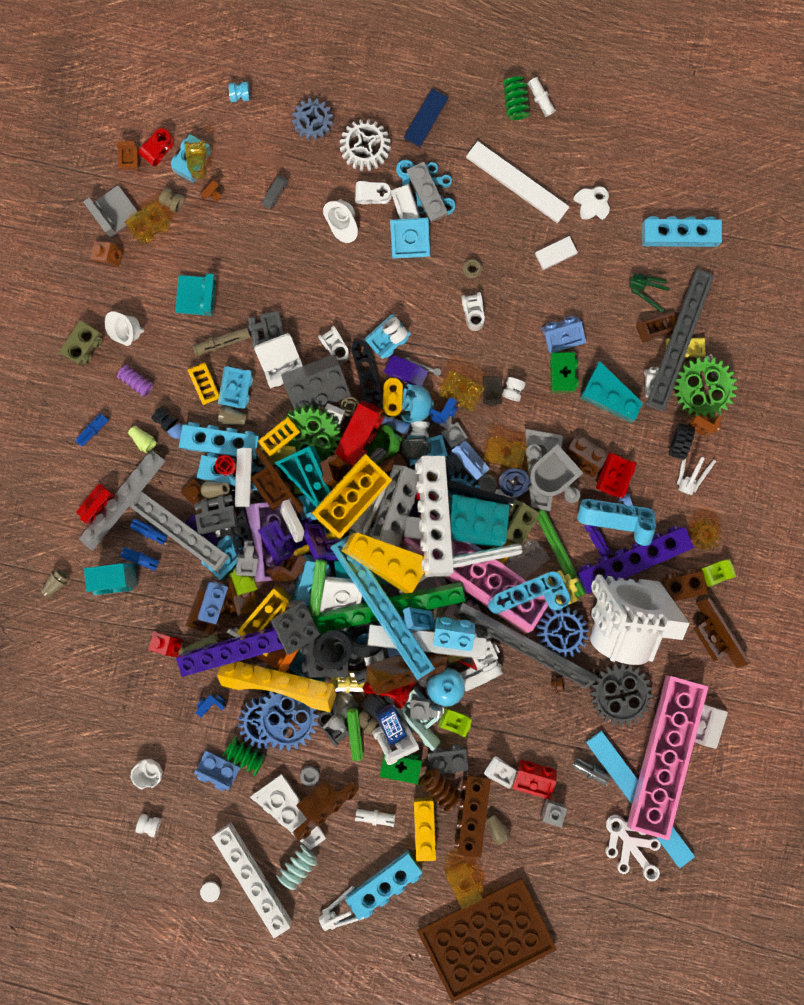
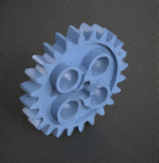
[255,691,319,751]

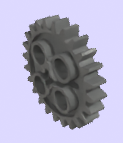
[590,663,654,727]

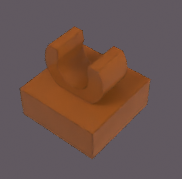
[199,180,222,202]

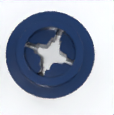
[499,467,530,497]

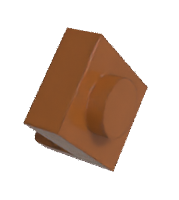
[116,139,139,170]
[90,241,123,266]

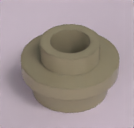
[463,259,482,278]

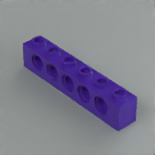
[577,525,694,594]
[176,627,283,677]

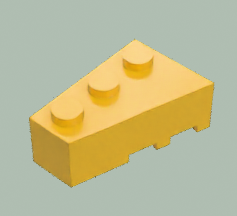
[237,584,292,657]

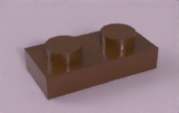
[180,479,219,513]

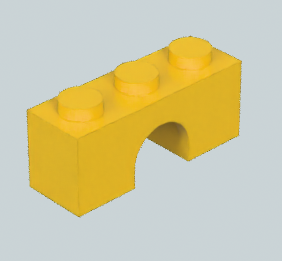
[414,797,436,861]

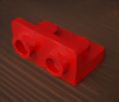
[76,484,115,525]
[513,760,557,800]

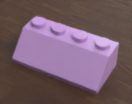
[246,503,297,582]

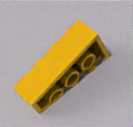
[341,533,425,593]

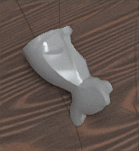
[323,691,359,733]

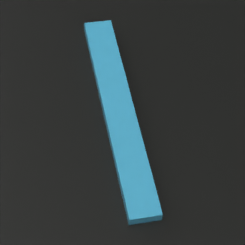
[331,537,435,680]
[586,731,695,868]

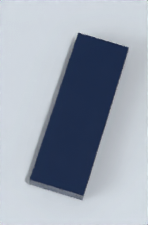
[404,89,448,148]

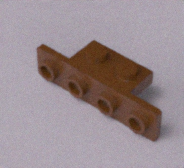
[251,447,304,515]
[693,597,750,668]
[293,780,358,841]

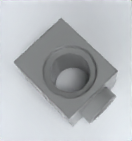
[540,799,567,828]

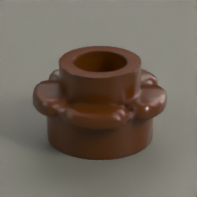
[551,675,565,694]

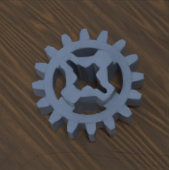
[292,98,333,141]

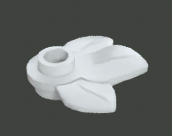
[573,186,610,220]

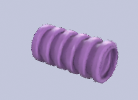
[117,365,153,397]

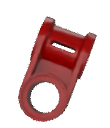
[138,128,174,166]

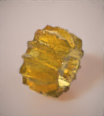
[689,518,722,551]

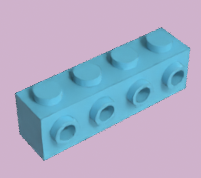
[291,554,331,611]

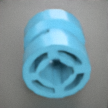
[229,81,250,102]

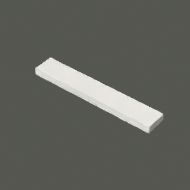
[466,141,569,223]
[367,625,487,659]

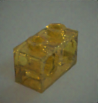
[125,200,172,245]
[439,370,485,413]

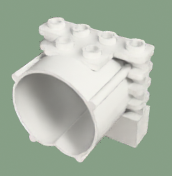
[590,575,689,665]

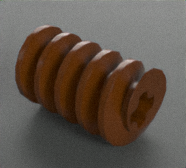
[419,769,461,812]

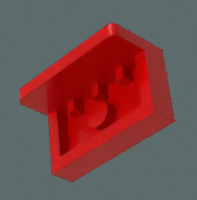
[595,453,637,498]

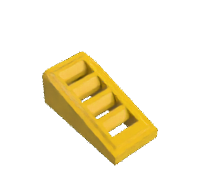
[188,362,219,405]
[258,417,300,457]

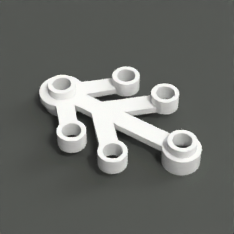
[605,815,661,881]

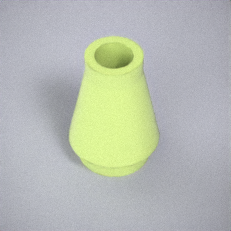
[128,426,156,453]

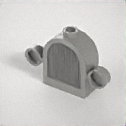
[526,444,583,503]

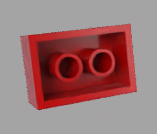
[333,401,385,466]

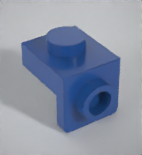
[429,397,458,424]
[195,693,227,718]

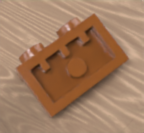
[686,415,723,437]

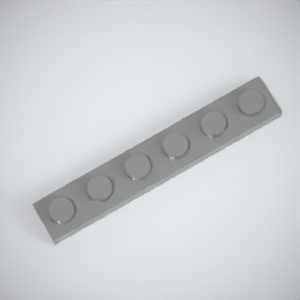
[79,450,165,551]
[129,491,229,572]

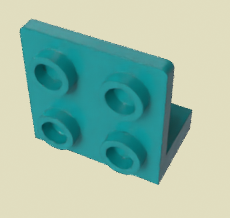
[175,273,217,316]

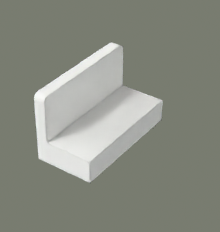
[694,704,728,749]

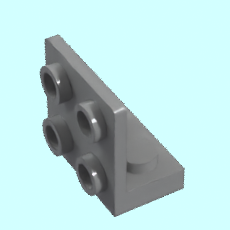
[83,186,140,238]

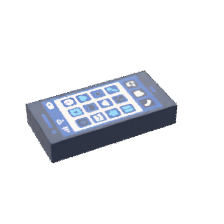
[375,704,407,747]

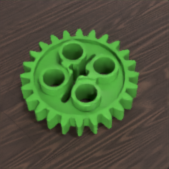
[674,356,738,418]
[279,404,342,461]

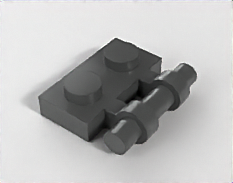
[248,311,284,356]
[194,494,237,535]

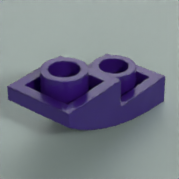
[384,355,428,386]

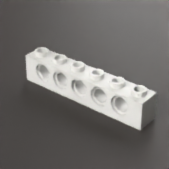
[415,456,454,577]
[212,822,292,938]

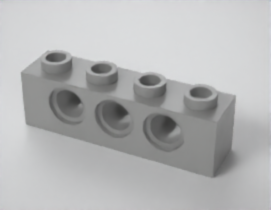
[370,465,419,547]

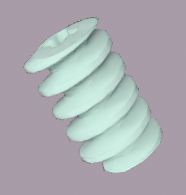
[276,844,317,890]

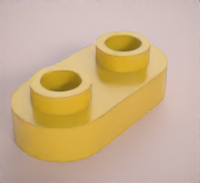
[383,378,403,417]

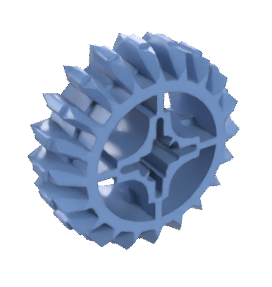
[536,607,589,658]
[238,696,290,749]

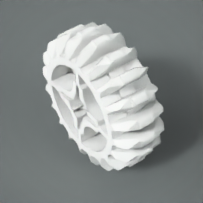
[340,119,391,171]

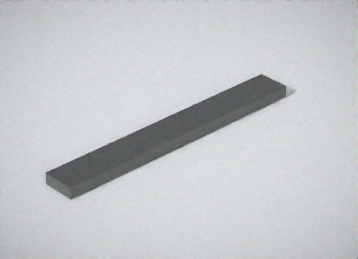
[646,269,714,412]
[454,603,597,688]

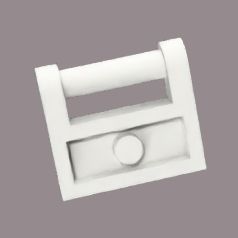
[372,717,419,765]

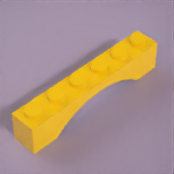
[217,661,336,712]

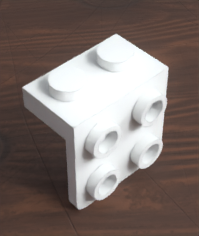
[254,333,303,388]

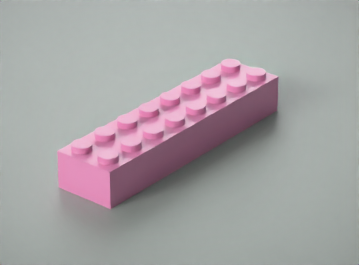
[399,513,548,634]
[627,675,708,840]

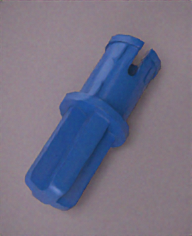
[75,413,109,446]
[130,519,168,545]
[121,547,160,571]

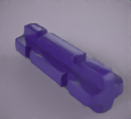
[584,525,611,557]

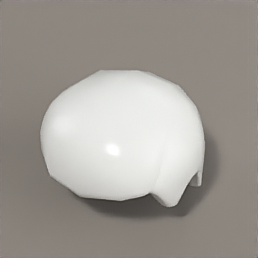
[130,759,163,789]

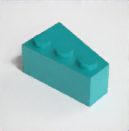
[580,361,643,423]
[275,446,333,507]

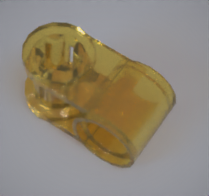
[184,140,207,180]

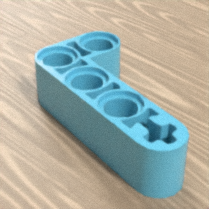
[577,499,656,546]
[488,572,570,614]

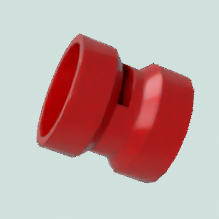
[215,455,236,476]

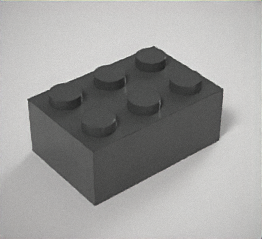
[281,354,351,410]

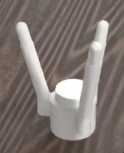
[676,457,716,496]
[319,886,364,931]

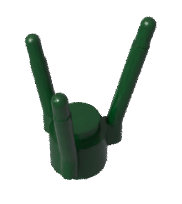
[629,273,670,313]

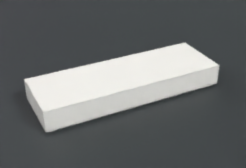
[235,448,252,507]

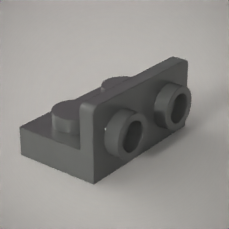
[427,744,469,774]

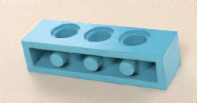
[642,216,722,247]
[179,422,261,460]
[197,453,273,491]
[345,850,422,920]

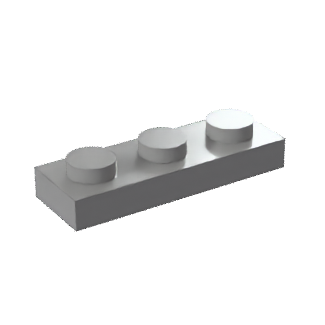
[407,162,448,223]

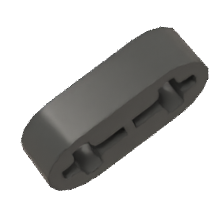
[262,175,289,210]

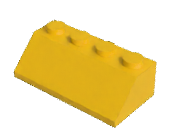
[312,454,392,539]

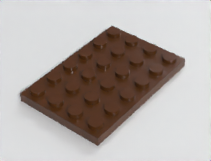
[417,877,557,1002]

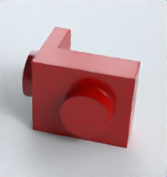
[148,631,182,657]

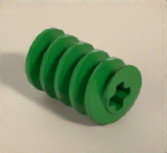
[503,76,530,120]
[222,737,265,777]

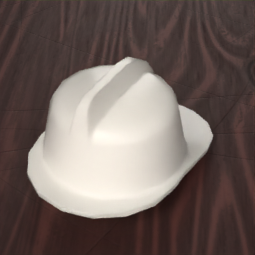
[323,199,358,243]
[105,311,144,346]

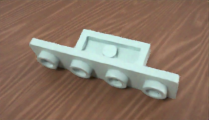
[384,687,440,751]

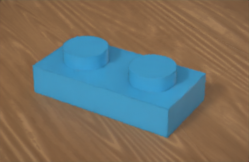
[403,607,435,632]

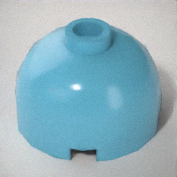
[401,384,434,423]
[426,667,465,707]

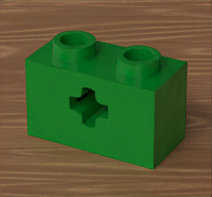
[550,352,579,394]
[379,749,422,785]

